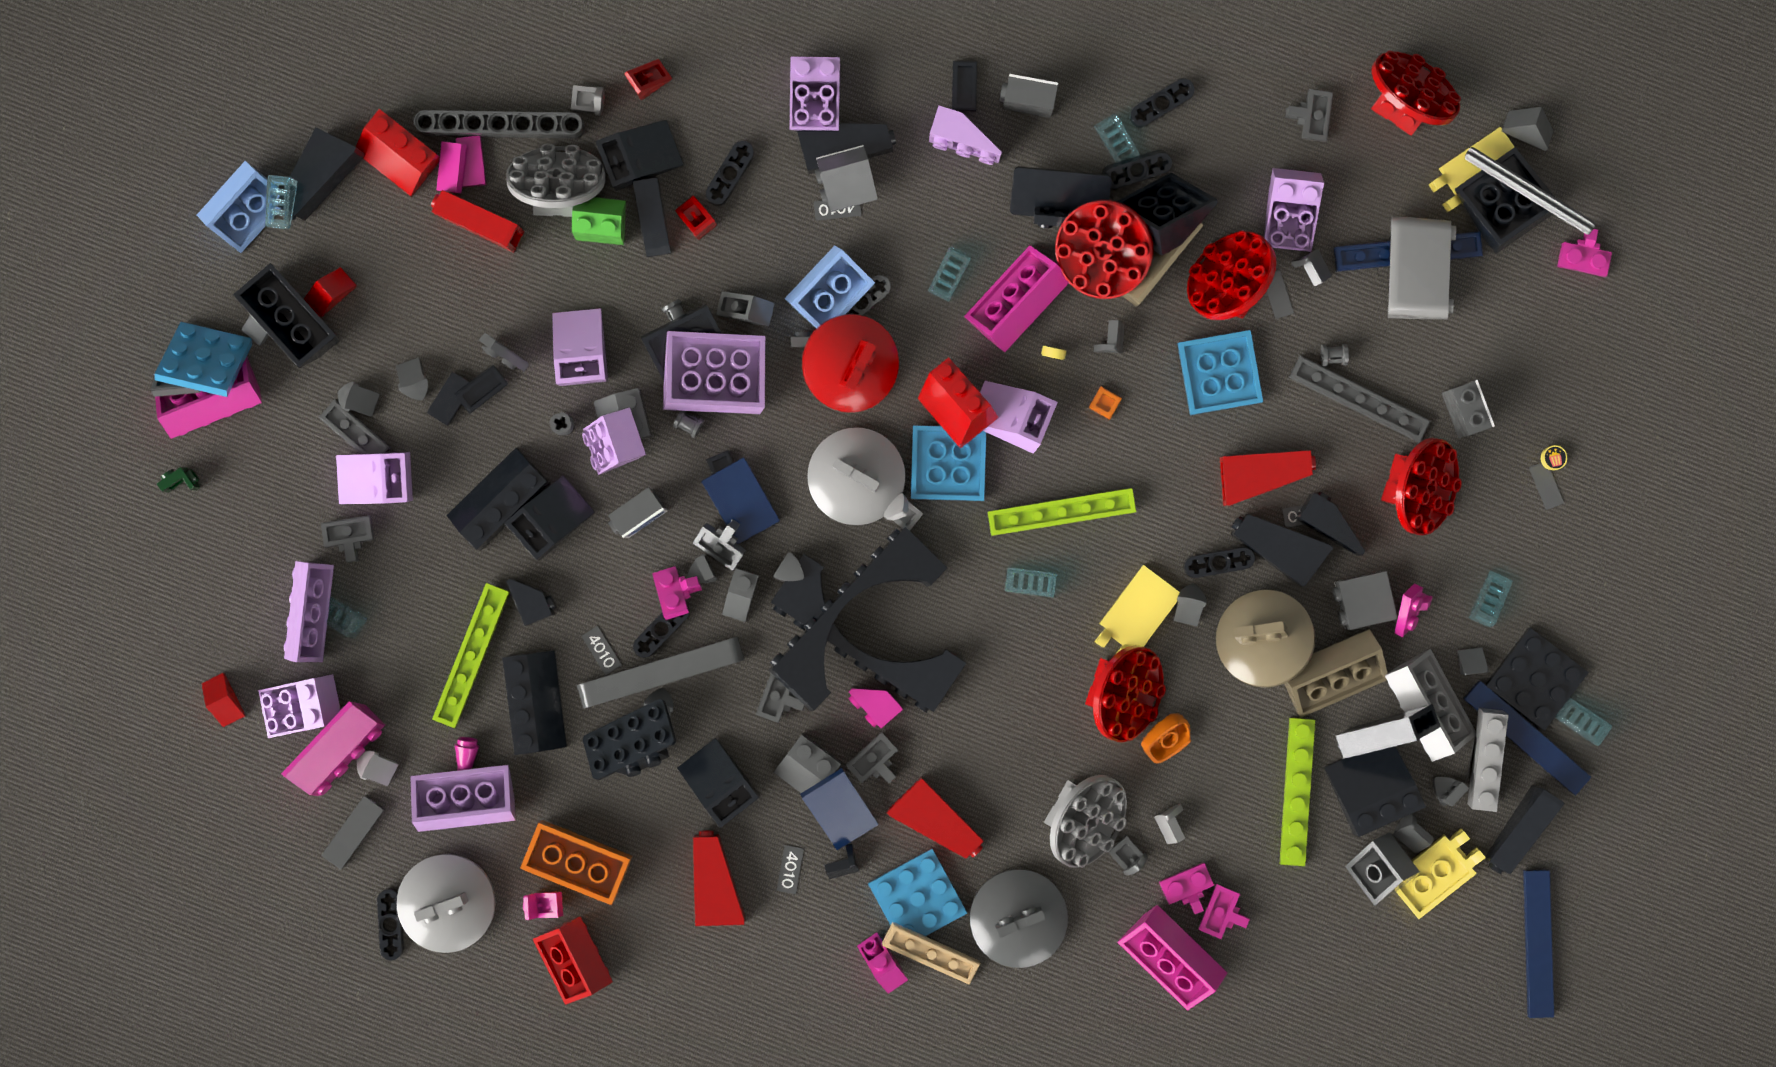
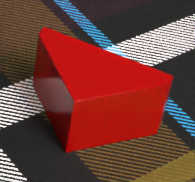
[625,59,672,100]
[675,196,717,240]
[304,267,357,318]
[201,673,246,727]

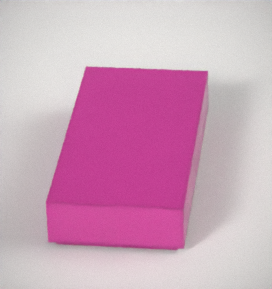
[456,136,487,188]
[436,142,467,193]

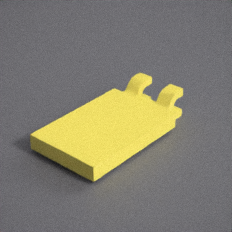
[1428,127,1514,213]
[1094,565,1180,653]
[1396,828,1486,919]

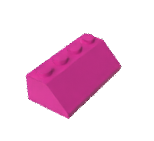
[964,245,1069,352]
[155,357,262,439]
[281,701,385,796]
[1117,905,1227,1011]

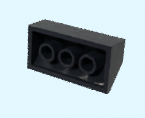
[233,263,339,368]
[446,448,550,550]
[502,650,567,755]

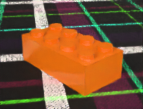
[520,820,633,905]

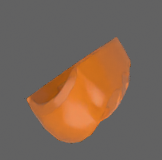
[1141,713,1191,764]

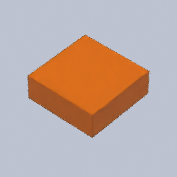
[1088,387,1122,420]

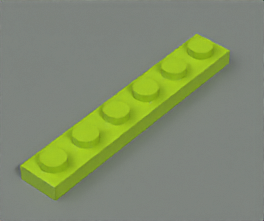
[987,488,1136,536]
[432,583,510,728]
[1279,718,1315,866]

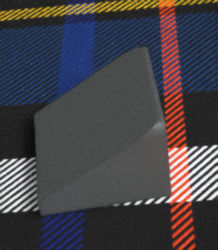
[1457,647,1488,675]

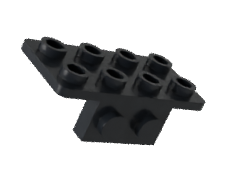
[1010,166,1112,228]
[583,699,676,780]

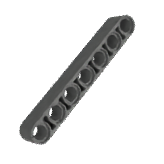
[414,110,585,139]
[577,637,745,709]

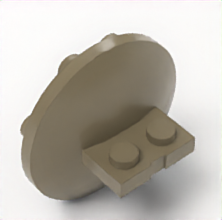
[1216,590,1315,687]

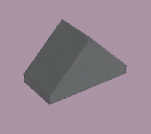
[1502,107,1554,151]

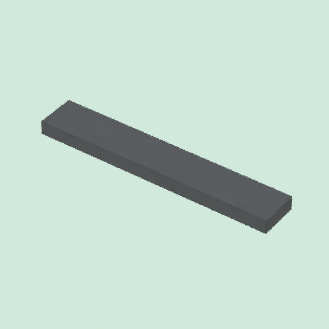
[1288,355,1431,443]

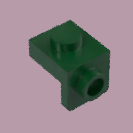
[157,467,200,493]

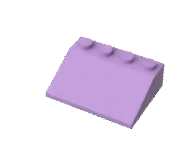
[663,331,765,414]

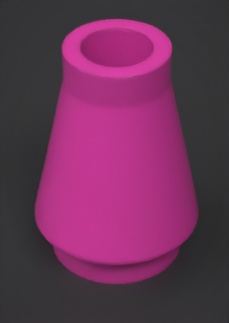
[455,737,479,771]

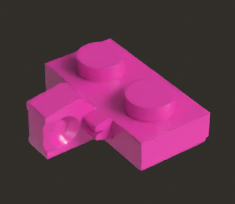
[1557,229,1612,277]
[652,566,702,620]
[1395,584,1432,637]
[1159,862,1214,914]
[1198,884,1250,939]

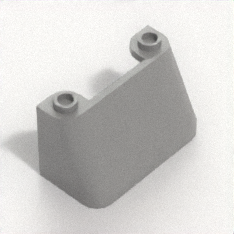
[1388,216,1456,320]

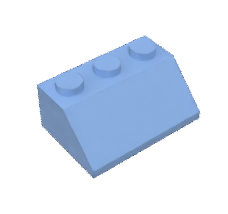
[197,161,282,253]
[785,245,875,328]

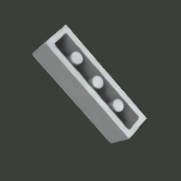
[1467,708,1508,812]

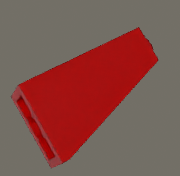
[431,190,525,253]
[1220,450,1316,506]
[887,777,984,859]
[693,830,746,926]

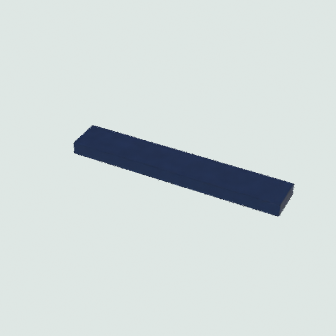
[1334,232,1483,272]
[1463,681,1591,796]
[1523,869,1554,1018]

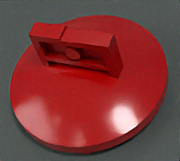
[1371,50,1461,136]
[1055,200,1153,299]
[1187,231,1276,320]
[802,314,899,412]
[1381,438,1462,536]
[1085,645,1166,742]

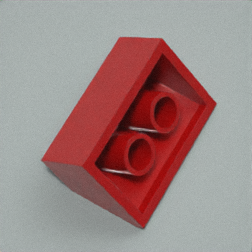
[356,109,440,197]
[918,357,998,449]
[533,916,613,1005]

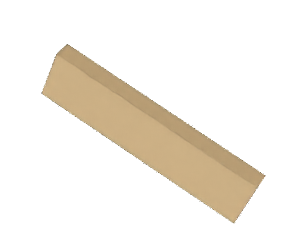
[882,922,981,985]

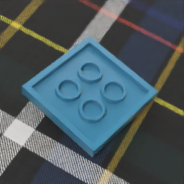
[154,322,252,397]
[1177,330,1263,415]
[911,426,986,501]
[868,848,967,936]

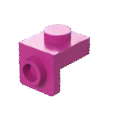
[523,892,563,920]

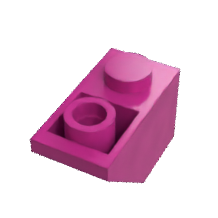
[848,688,903,728]
[857,932,908,994]

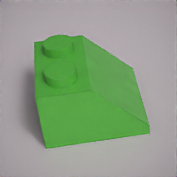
[572,197,626,245]

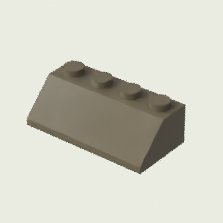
[1123,223,1203,307]
[1284,629,1388,718]

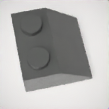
[594,388,653,440]
[773,733,842,793]
[1345,832,1420,906]

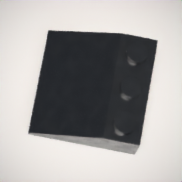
[1455,147,1555,254]
[1116,173,1218,255]
[1324,746,1426,837]

